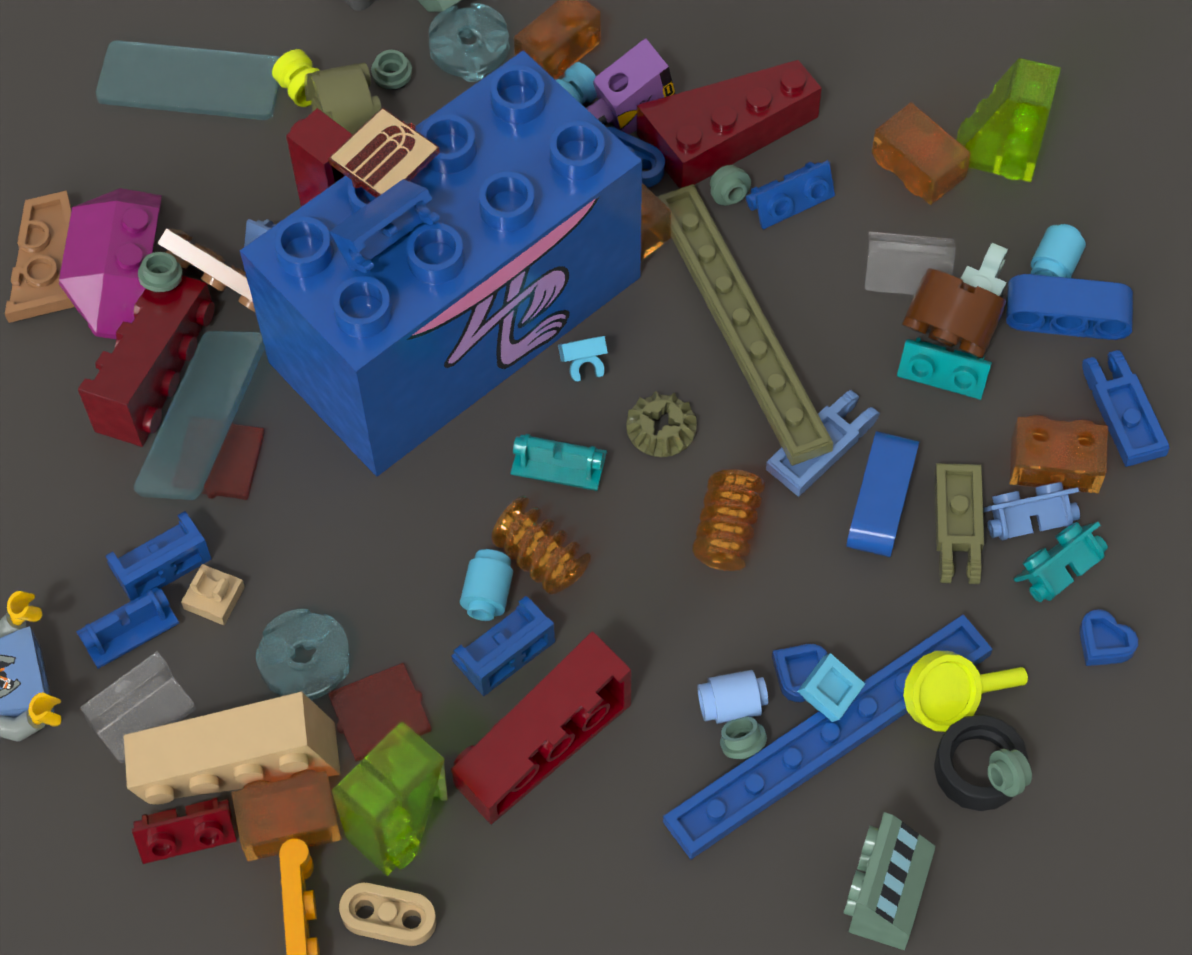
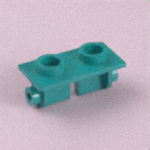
[897,337,992,400]
[511,434,607,491]
[1013,522,1108,602]

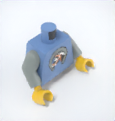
[0,591,61,742]

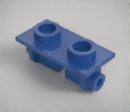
[746,160,835,229]
[76,586,179,669]

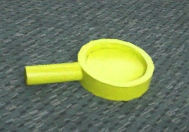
[903,651,1028,732]

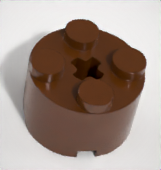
[902,268,1007,359]

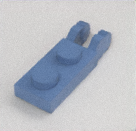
[766,390,880,497]

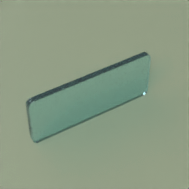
[96,40,280,120]
[134,331,265,500]

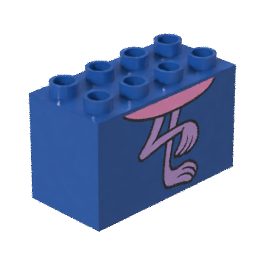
[240,50,642,477]

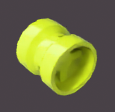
[272,49,320,107]

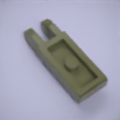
[934,463,984,584]

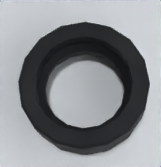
[934,714,1028,811]

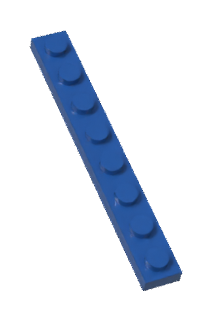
[663,614,992,860]

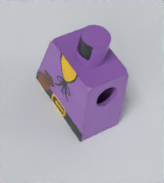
[586,38,675,134]

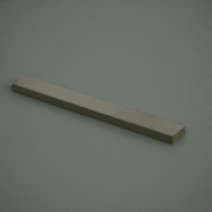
[655,184,833,466]

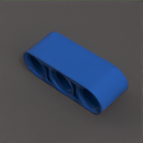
[1006,274,1133,340]
[846,431,920,557]

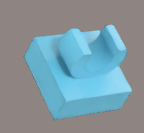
[558,336,608,381]
[797,653,865,722]

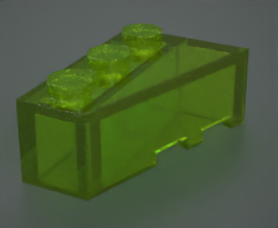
[950,58,1061,182]
[332,721,445,876]

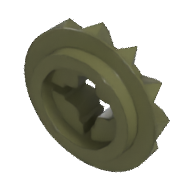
[626,391,697,457]

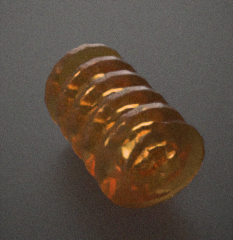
[692,469,765,571]
[491,495,591,594]

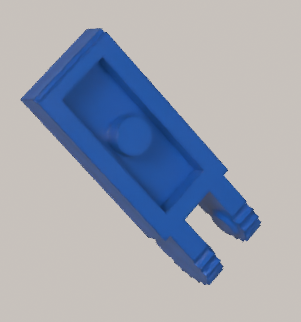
[1082,350,1170,467]

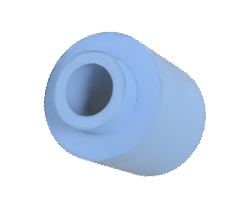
[697,670,769,724]

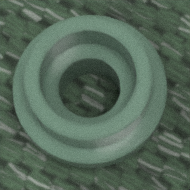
[371,50,412,89]
[710,165,751,206]
[138,252,182,292]
[720,716,767,759]
[988,749,1032,797]

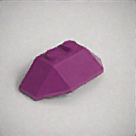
[59,188,162,339]

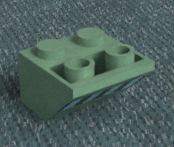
[843,812,936,951]

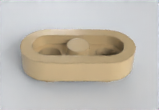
[339,883,436,946]

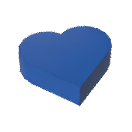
[1079,610,1138,666]
[772,644,827,702]

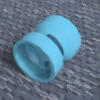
[555,62,597,105]

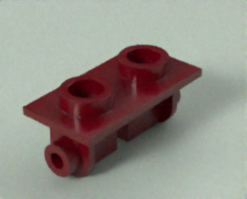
[132,797,237,864]

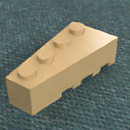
[124,692,340,804]

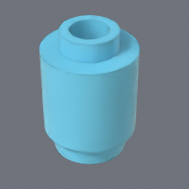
[1031,224,1086,278]
[460,549,513,621]

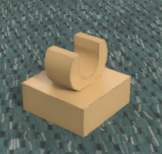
[181,564,245,625]

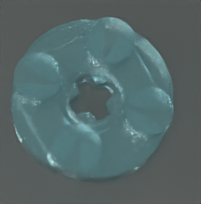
[429,3,510,82]
[256,609,350,700]

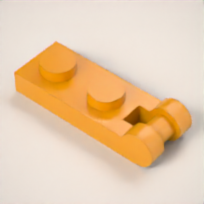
[279,838,320,955]

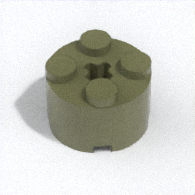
[305,63,382,147]

